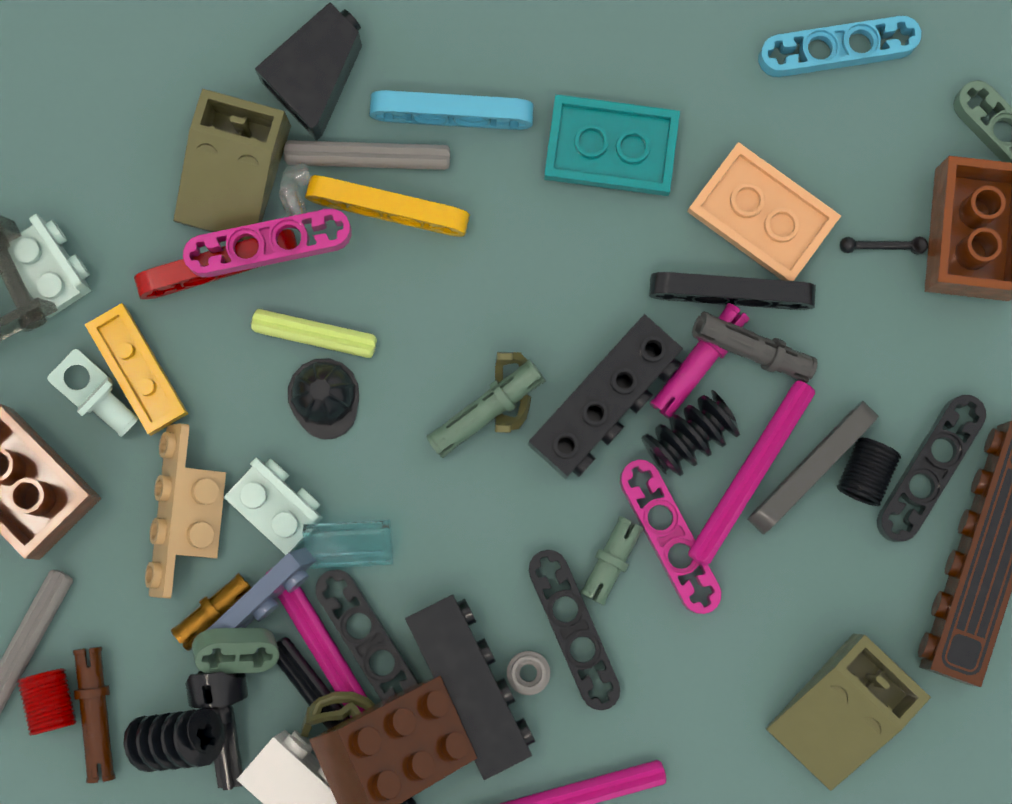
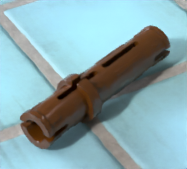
[73,647,116,783]

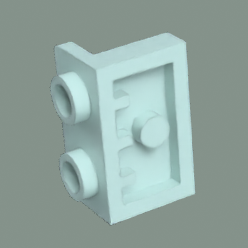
[0,214,92,318]
[224,458,323,555]

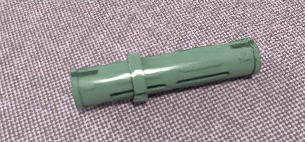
[426,359,546,458]

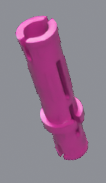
[650,303,750,419]

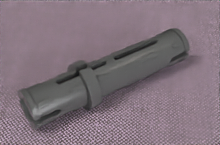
[692,311,818,383]

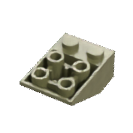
[173,88,291,241]
[766,633,931,791]

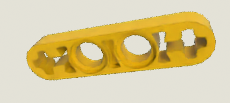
[305,175,470,237]

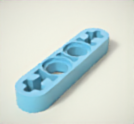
[758,16,922,77]
[369,90,534,130]

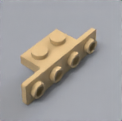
[145,424,226,599]

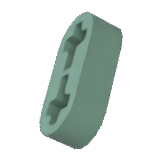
[192,628,279,674]

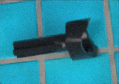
[185,671,248,790]

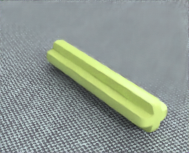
[251,309,377,358]

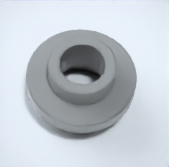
[507,651,550,695]

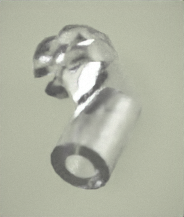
[279,163,311,217]

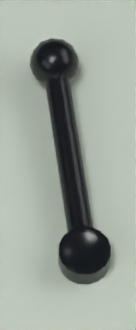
[840,236,928,255]

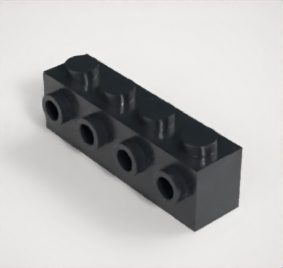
[528,314,683,479]
[405,594,535,780]

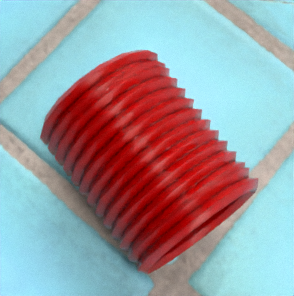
[17,668,77,736]

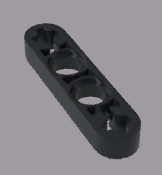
[649,272,816,310]
[877,395,986,542]
[528,550,620,710]
[316,570,419,701]

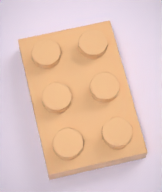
[687,142,841,281]

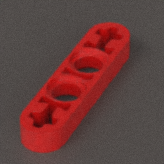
[134,229,298,299]

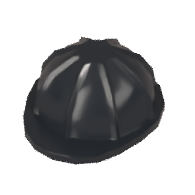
[288,358,359,440]

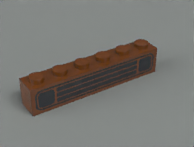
[918,421,1012,687]

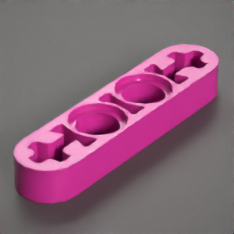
[183,209,352,277]
[620,460,721,614]

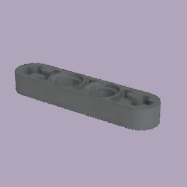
[747,401,879,534]

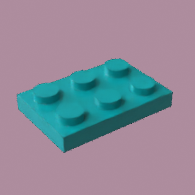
[544,94,680,196]

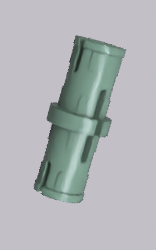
[580,516,644,605]

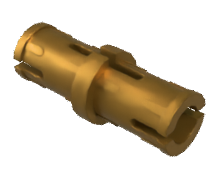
[170,573,252,651]

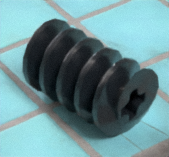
[641,390,740,476]
[123,708,225,772]

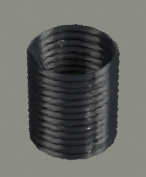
[836,437,901,506]

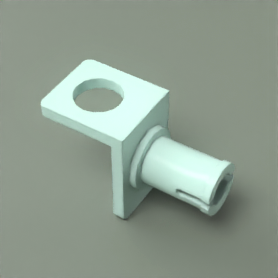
[47,349,139,437]

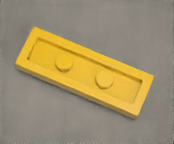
[84,303,188,436]

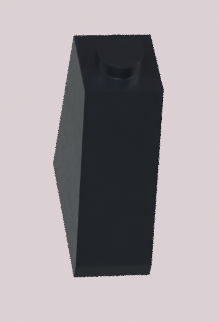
[255,2,362,141]

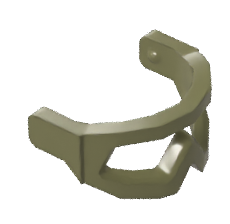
[494,352,531,433]
[301,692,375,737]

